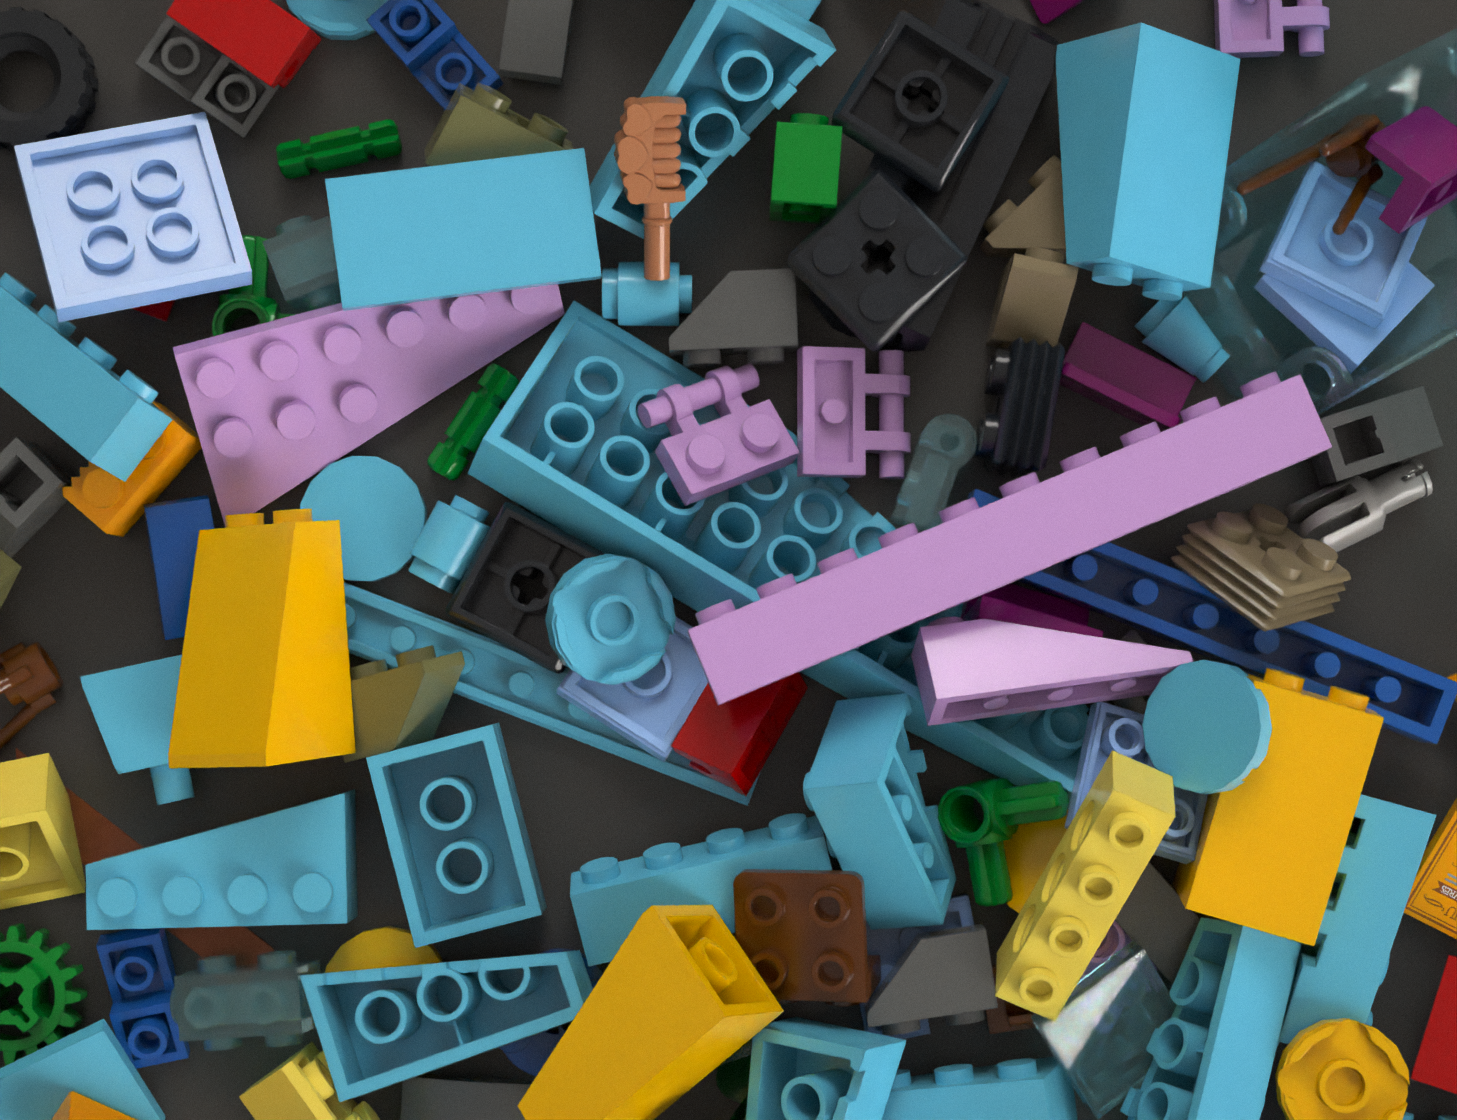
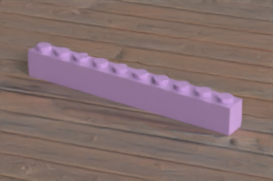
[688,371,1332,706]

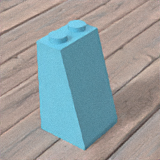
[1055,23,1240,301]

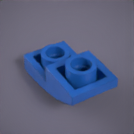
[366,0,504,111]
[143,495,214,640]
[96,928,190,1069]

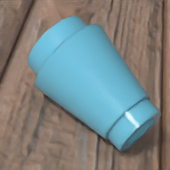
[1134,296,1230,383]

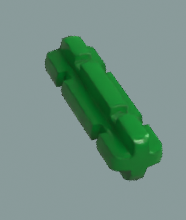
[276,119,402,179]
[427,363,519,481]

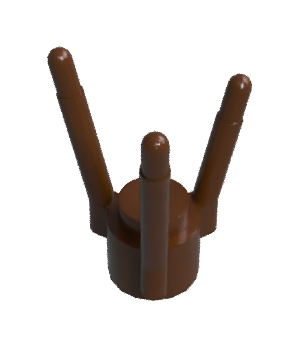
[1236,114,1386,235]
[0,642,63,750]

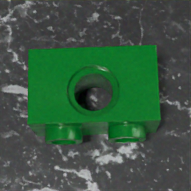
[769,113,842,224]

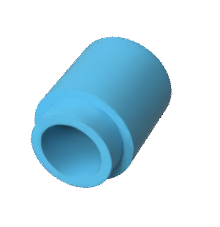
[602,262,692,326]
[408,495,490,594]

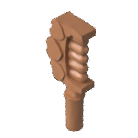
[614,96,686,281]

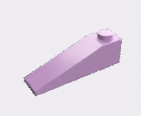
[911,617,1193,726]

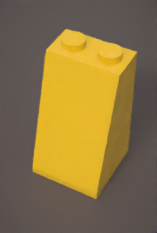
[168,509,356,768]
[1173,668,1384,946]
[517,905,784,1120]

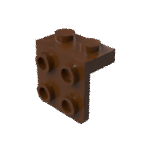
[733,869,881,1007]

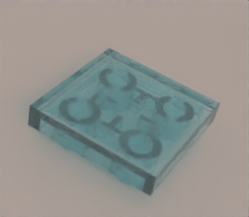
[1031,941,1177,1119]

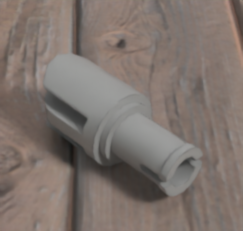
[1284,458,1433,553]

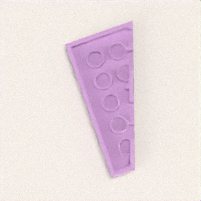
[173,284,565,528]

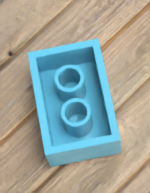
[366,722,547,948]

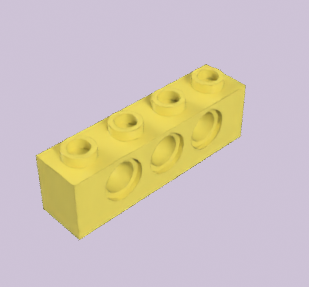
[995,750,1176,1021]

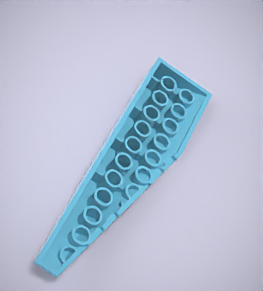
[468,300,1089,810]

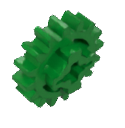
[0,923,88,1066]

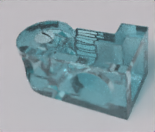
[889,413,977,532]

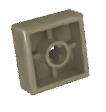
[1171,503,1351,631]

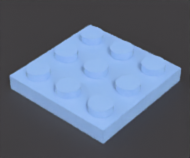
[14,112,252,323]

